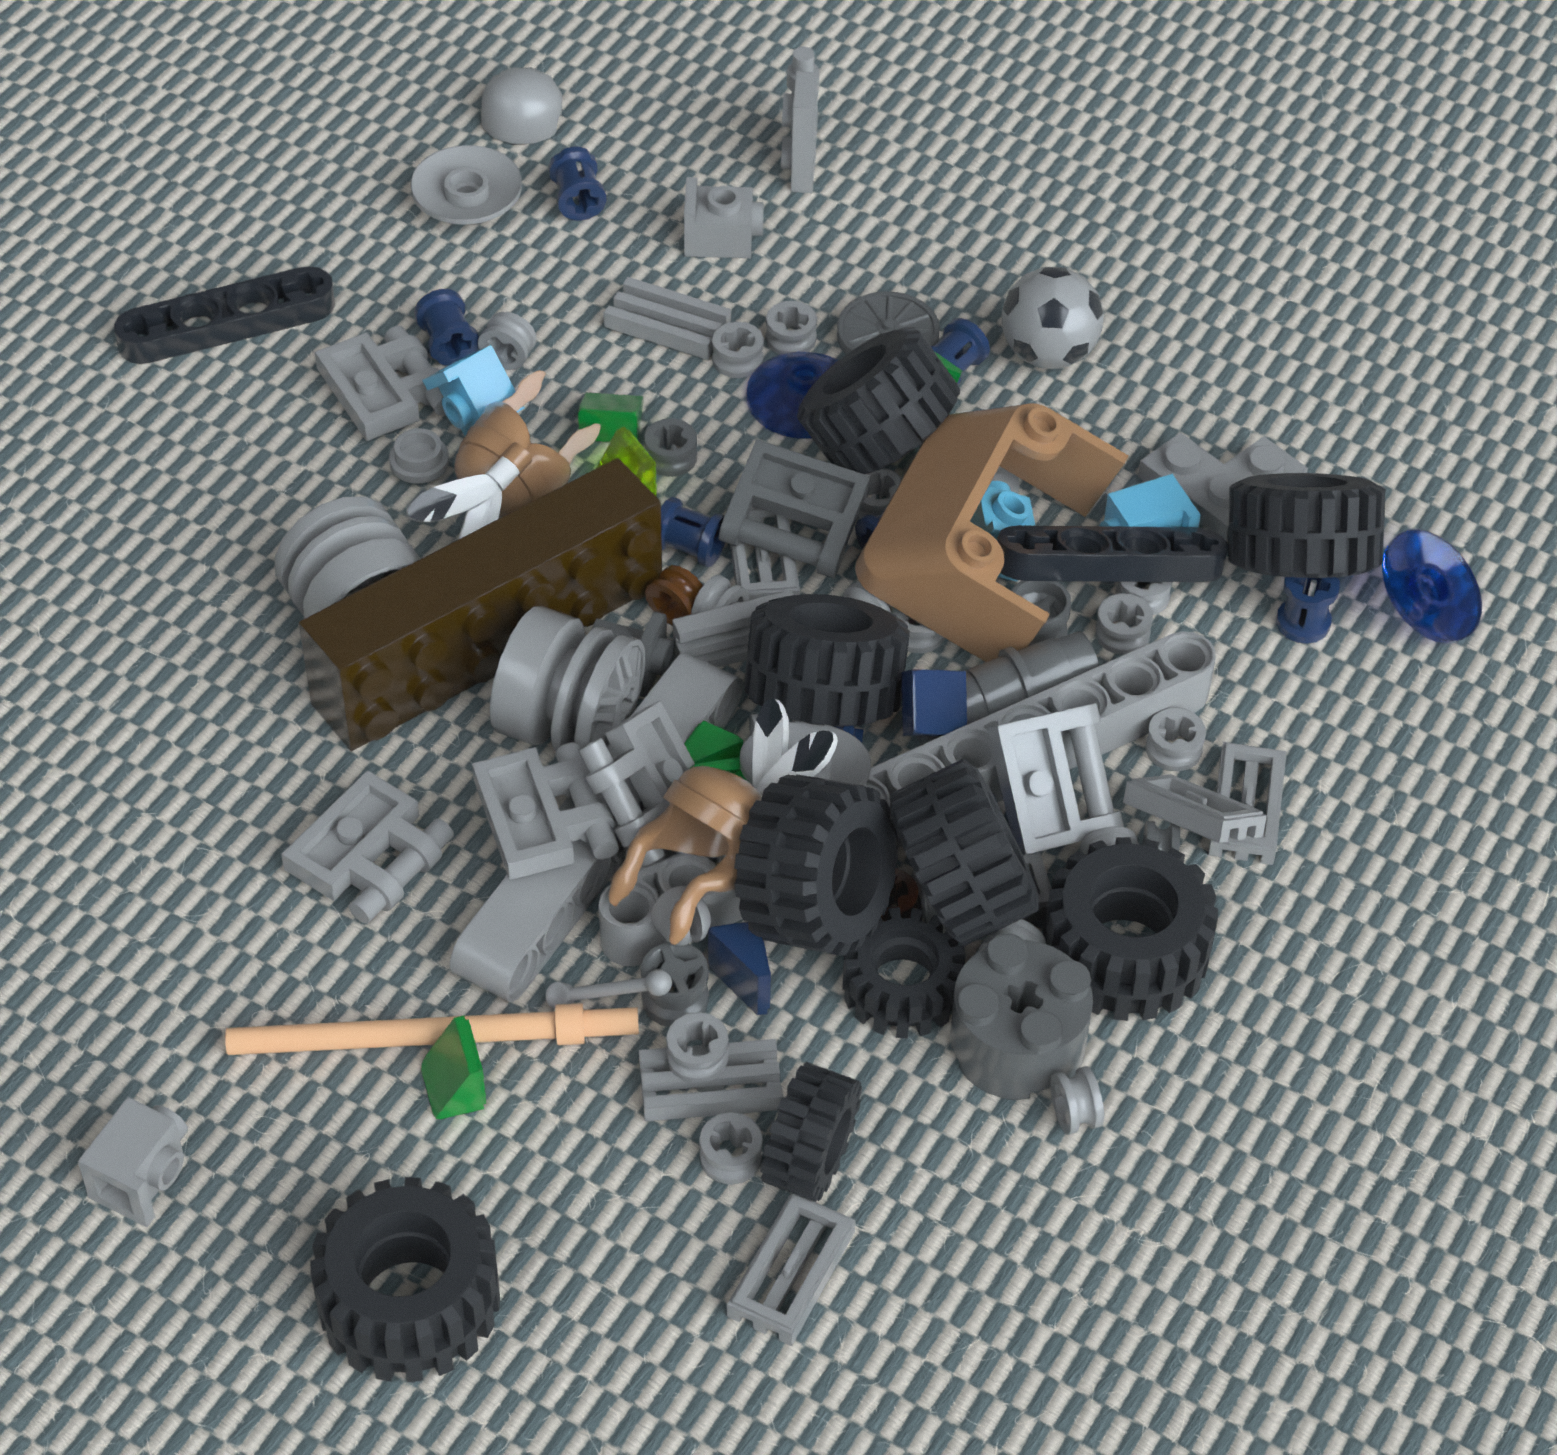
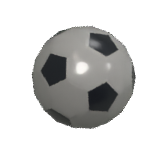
[1001,267,1104,369]

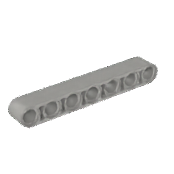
[450,653,743,1002]

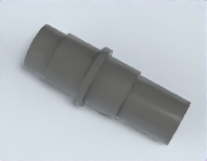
[916,631,1099,745]

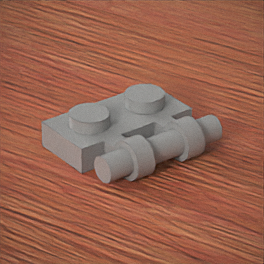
[781,46,819,193]
[315,326,446,441]
[578,701,695,867]
[472,742,619,880]
[281,770,454,924]

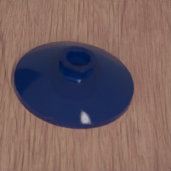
[746,352,838,439]
[1382,530,1482,644]

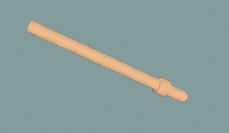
[225,1003,639,1055]

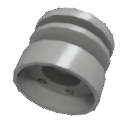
[275,496,420,619]
[489,606,646,751]

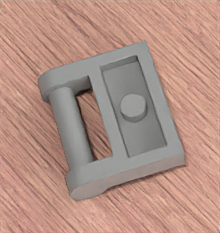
[988,703,1125,855]

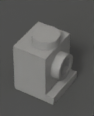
[684,177,764,258]
[78,1097,188,1227]

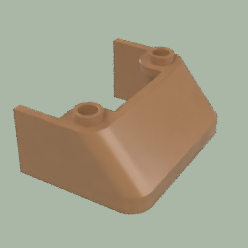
[855,403,1128,662]

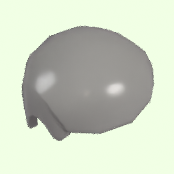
[481,67,562,144]

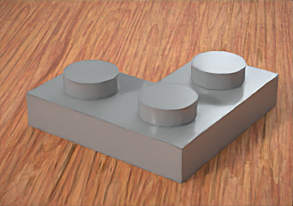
[1138,432,1308,541]

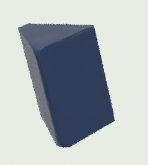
[901,669,967,736]
[708,922,771,1015]

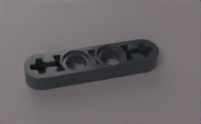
[114,266,335,364]
[997,525,1229,582]

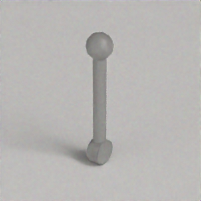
[546,969,672,1009]

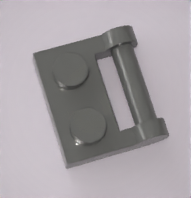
[719,439,871,579]

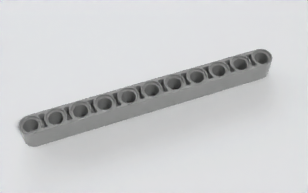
[599,631,1216,967]

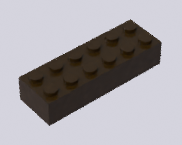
[298,458,662,752]

